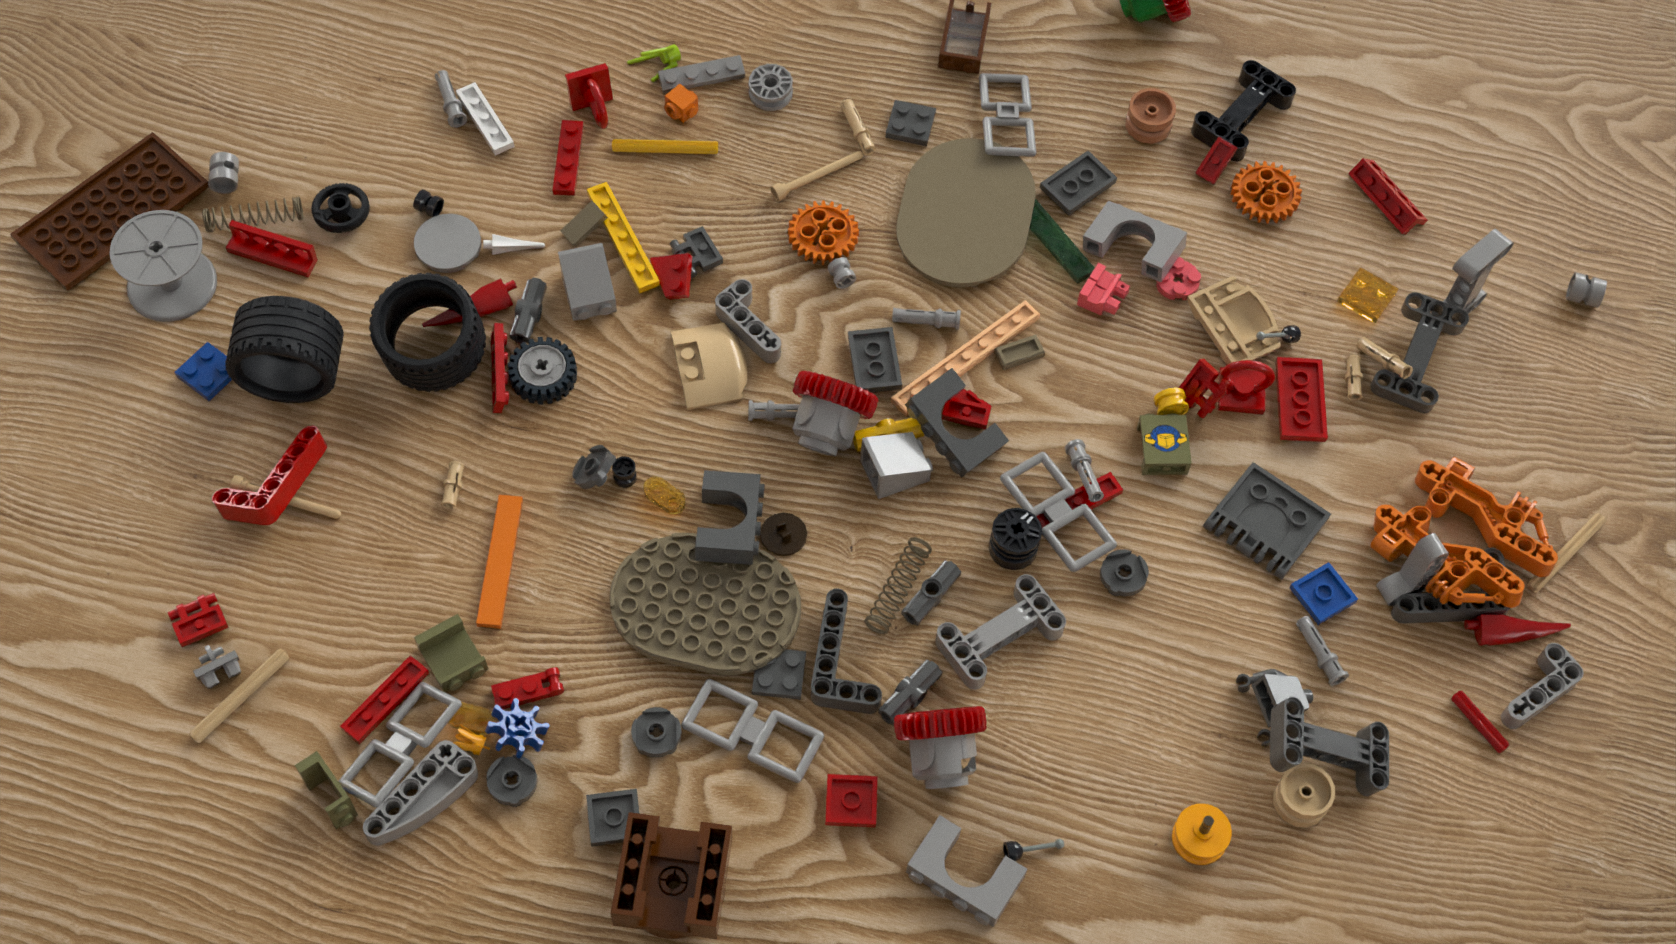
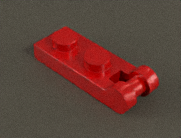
[491,667,564,710]

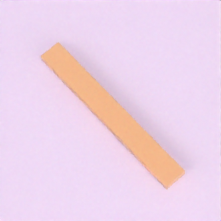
[891,300,1040,417]

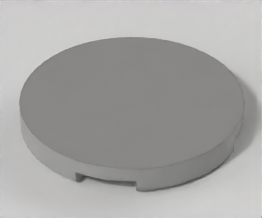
[414,214,482,273]

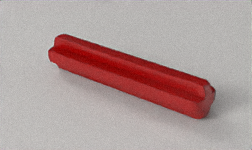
[1451,690,1510,753]

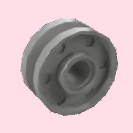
[748,64,793,111]

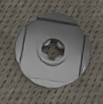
[572,445,616,489]
[1100,549,1149,596]
[631,707,682,757]
[487,755,538,807]

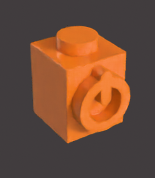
[664,84,698,123]

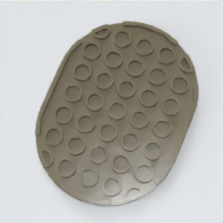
[896,138,1035,287]
[610,533,801,675]

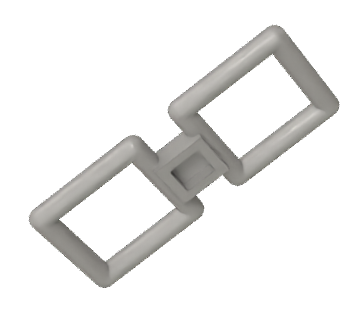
[979,73,1037,157]
[1000,452,1117,572]
[681,679,824,783]
[338,682,462,808]

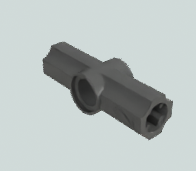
[510,278,547,344]
[901,560,961,626]
[878,660,943,726]

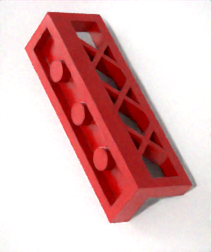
[1348,158,1428,235]
[225,220,318,278]

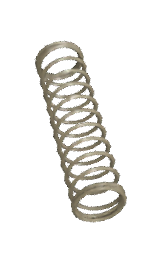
[202,196,303,232]
[864,537,932,634]

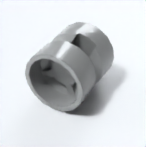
[208,152,239,194]
[1566,272,1607,308]

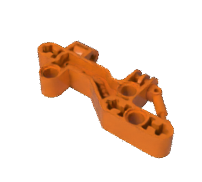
[1415,456,1558,577]
[1370,504,1525,608]

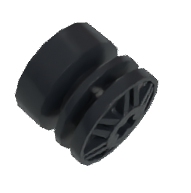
[988,508,1042,570]

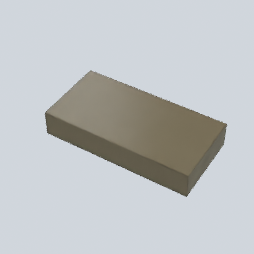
[560,201,608,247]
[994,335,1045,370]

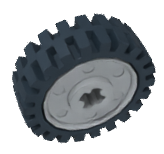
[508,337,577,405]

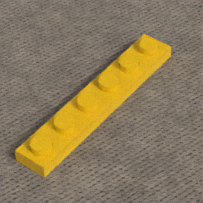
[587,182,660,294]

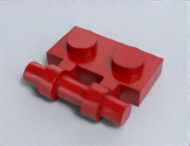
[1178,359,1230,418]
[167,593,229,647]

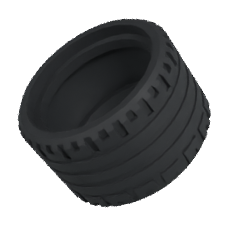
[369,273,486,392]
[225,296,344,403]

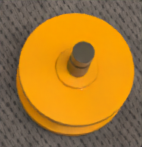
[1172,803,1232,865]

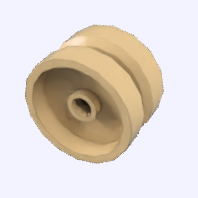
[1273,763,1335,828]

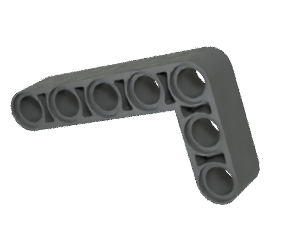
[1391,548,1510,624]
[811,588,882,714]

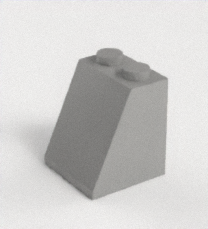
[558,243,617,321]
[860,432,933,499]

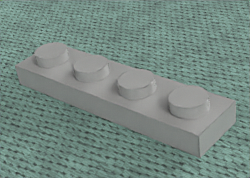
[658,55,745,94]

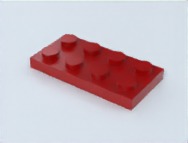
[1275,357,1328,442]

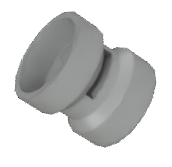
[828,257,856,289]

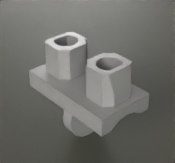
[193,645,241,689]

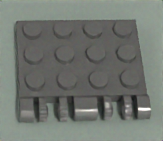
[1203,462,1331,580]

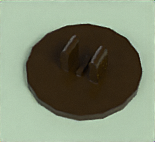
[760,512,807,556]

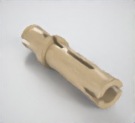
[840,99,876,155]
[1356,337,1413,379]

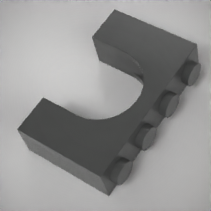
[905,368,1009,478]
[695,470,765,565]

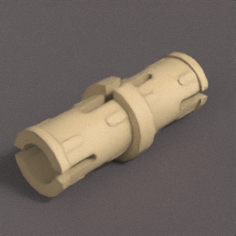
[1345,355,1364,401]
[441,461,464,509]

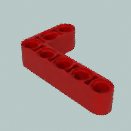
[212,425,327,525]

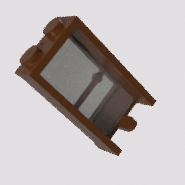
[938,0,992,74]

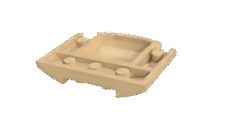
[1187,276,1280,364]
[671,323,748,410]

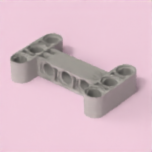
[1431,228,1514,324]
[935,574,1066,689]

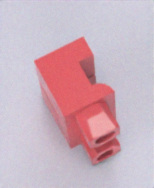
[1077,262,1130,316]

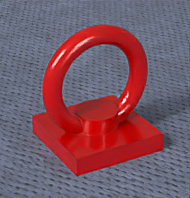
[565,63,613,129]
[1218,360,1275,415]

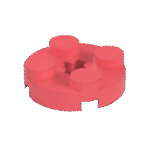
[1156,257,1201,300]

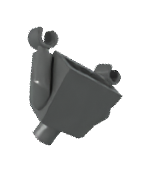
[1236,669,1313,747]

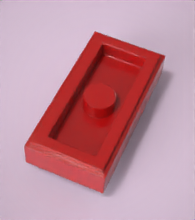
[1195,137,1238,185]

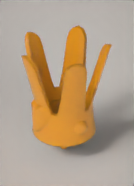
[453,724,490,756]

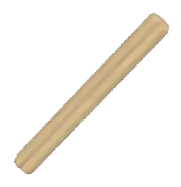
[1527,513,1606,593]
[189,649,289,743]

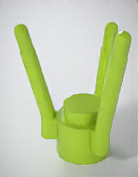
[627,44,681,82]

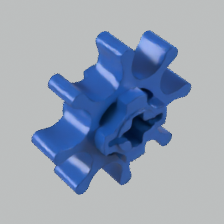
[485,698,550,758]

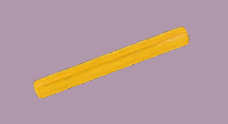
[612,139,718,154]

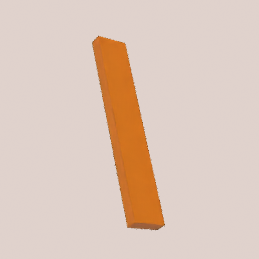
[476,495,523,629]

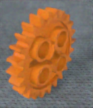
[1230,161,1302,224]
[788,200,859,265]

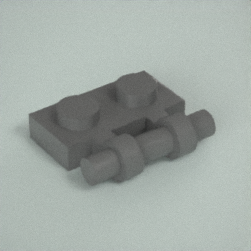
[670,226,723,278]

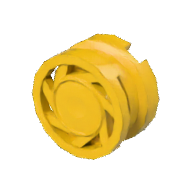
[1153,388,1189,415]

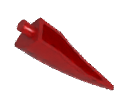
[422,278,517,327]
[1464,615,1571,646]

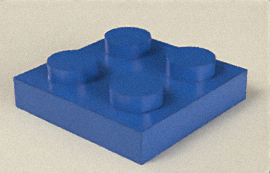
[174,342,232,401]
[1289,562,1358,625]

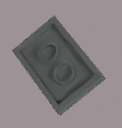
[1040,151,1117,216]
[848,327,902,392]

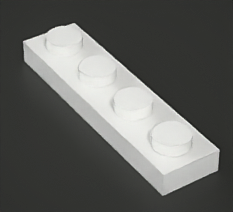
[456,82,514,155]

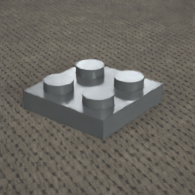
[885,100,936,146]
[752,649,806,700]
[586,789,640,847]

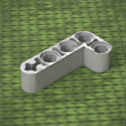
[715,279,781,363]
[1376,533,1449,606]
[1501,643,1584,729]

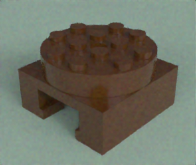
[610,812,733,939]

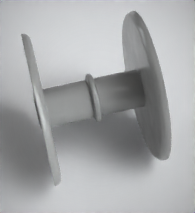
[110,210,217,322]

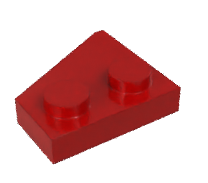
[650,253,692,300]
[941,389,992,430]

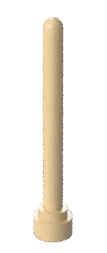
[770,151,863,202]
[230,475,341,519]

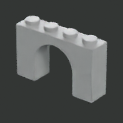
[1083,201,1187,282]
[906,815,1027,927]

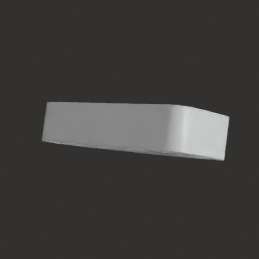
[363,740,478,846]

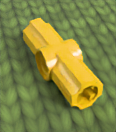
[853,418,924,452]

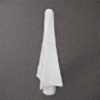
[483,234,545,255]

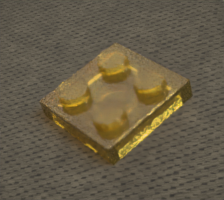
[1337,267,1399,323]

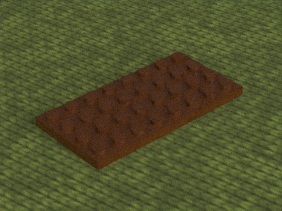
[10,132,209,291]

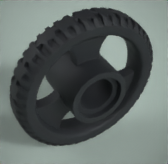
[311,183,370,233]

